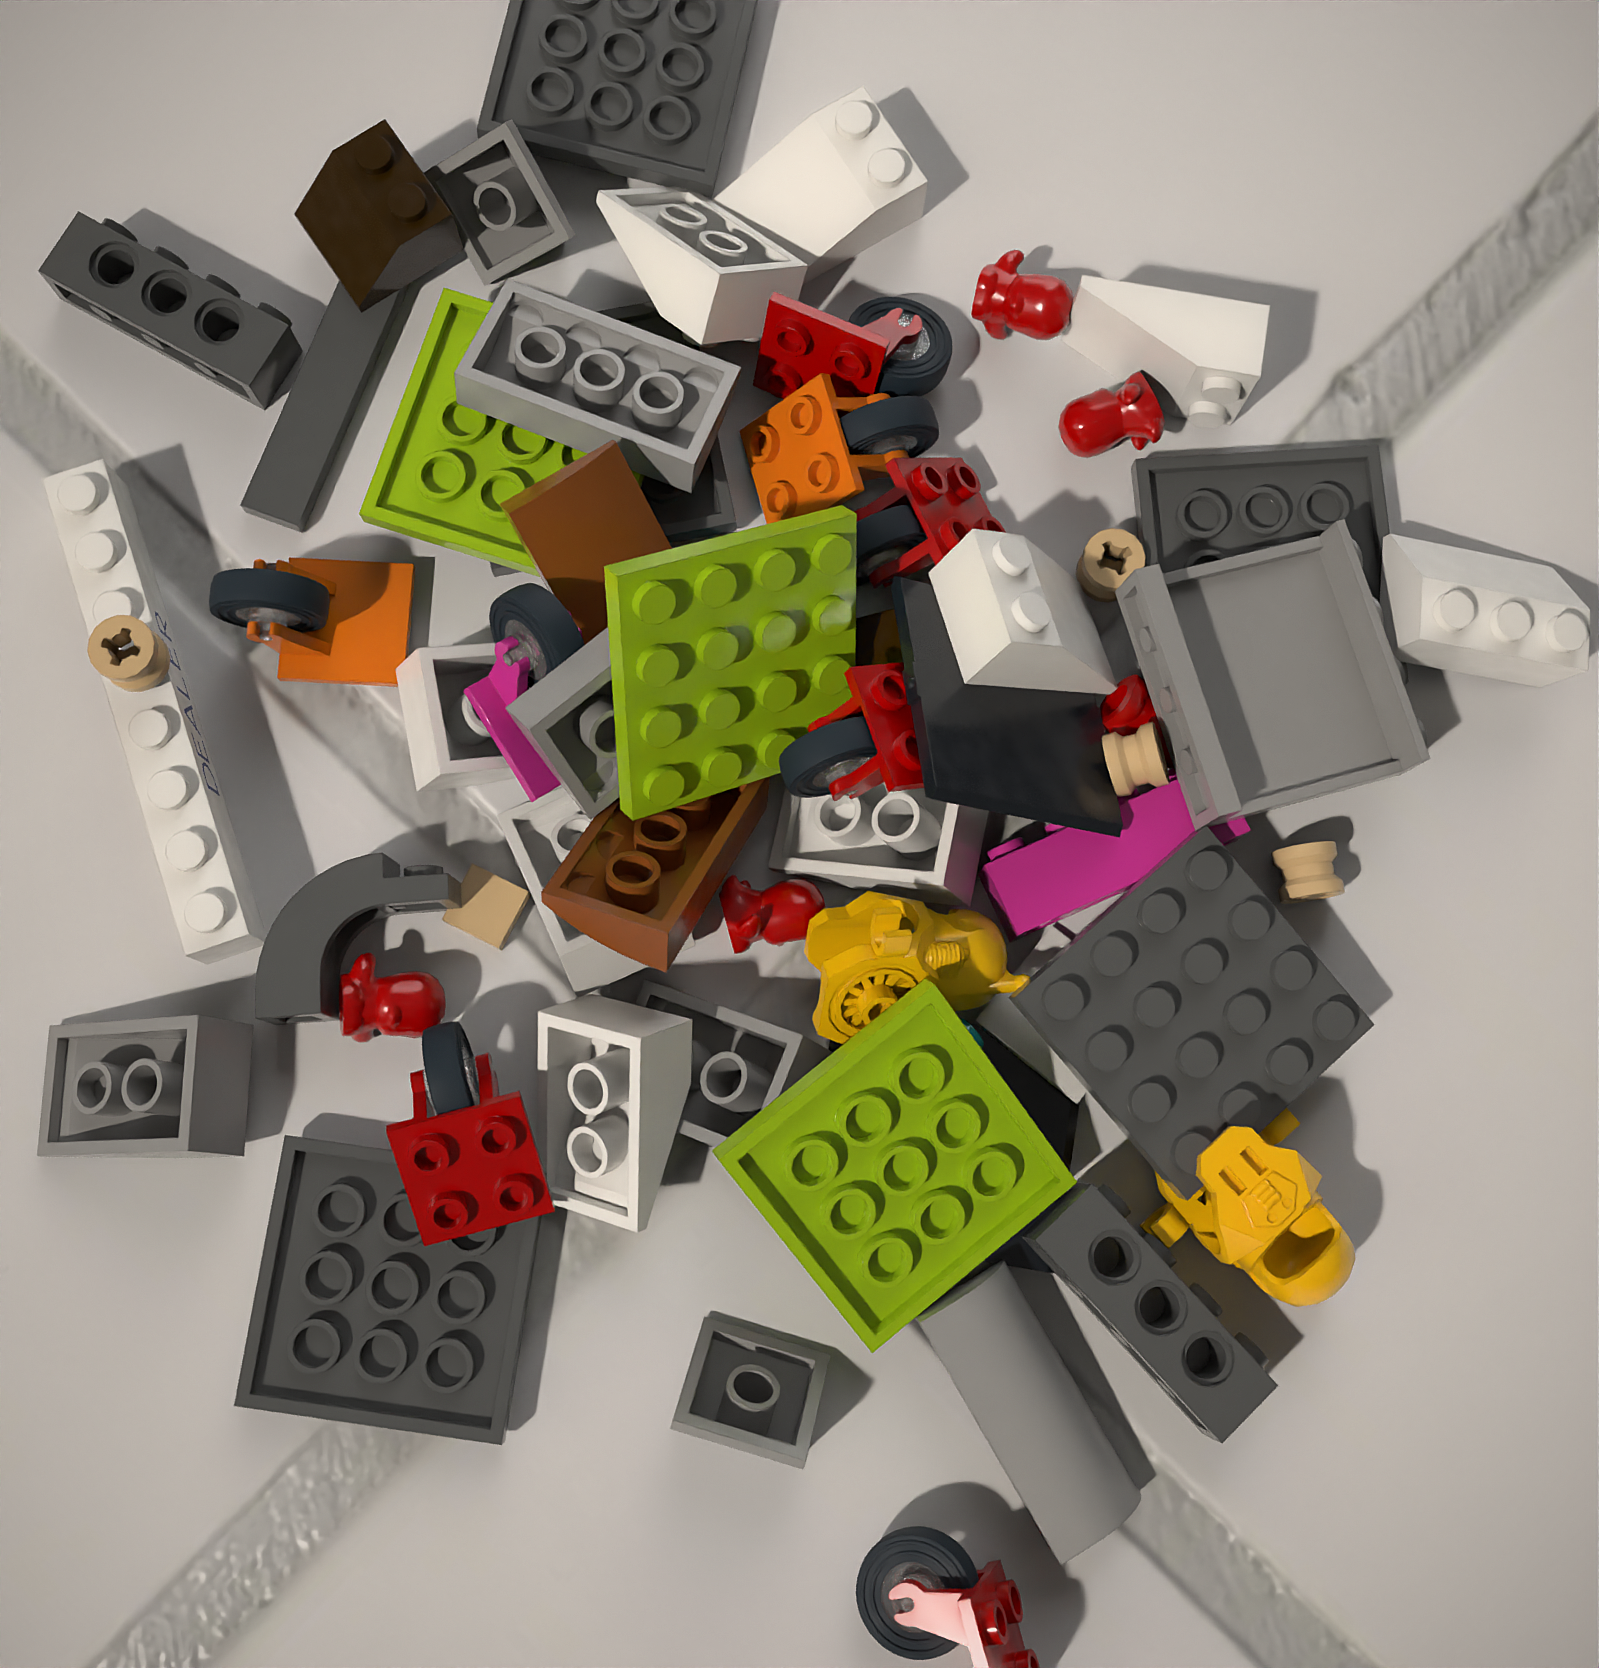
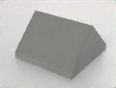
[424,119,576,285]
[670,1316,830,1469]

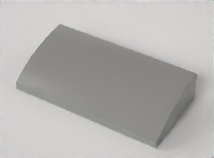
[454,278,741,493]
[505,627,619,820]

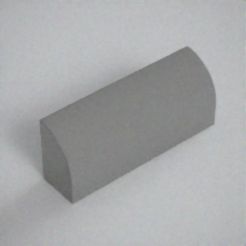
[915,1259,1141,1565]

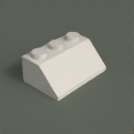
[1380,534,1590,688]

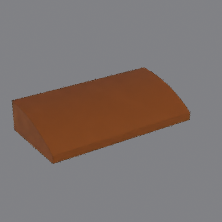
[500,440,672,645]
[541,777,770,973]

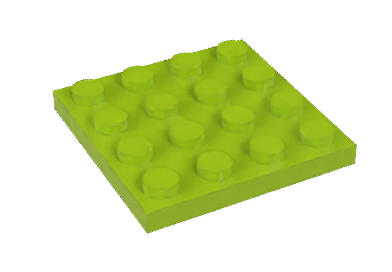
[359,288,645,577]
[604,505,857,821]
[712,978,1077,1353]

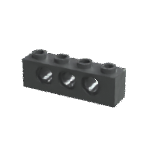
[38,211,303,410]
[1022,1182,1279,1443]

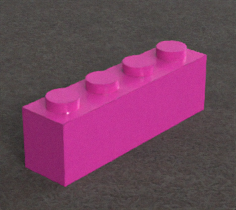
[978,768,1251,943]

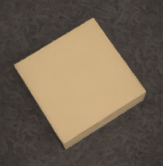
[442,863,531,951]

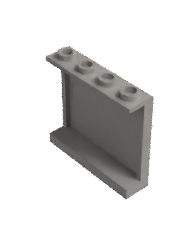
[1115,519,1431,831]

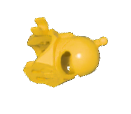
[804,891,1031,1044]
[1139,1107,1356,1307]

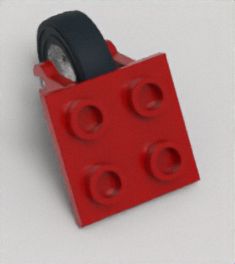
[752,292,952,399]
[853,457,1006,589]
[779,662,924,801]
[386,1021,555,1246]
[856,1526,1040,1668]

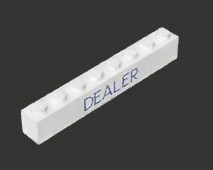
[41,459,267,965]

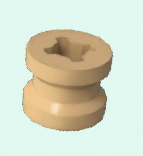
[1076,528,1146,603]
[87,615,170,692]
[1102,722,1170,798]
[1271,841,1345,904]

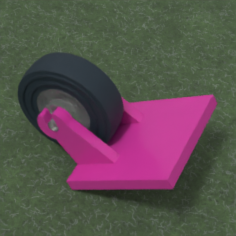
[463,583,585,802]

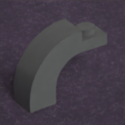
[255,852,462,1025]

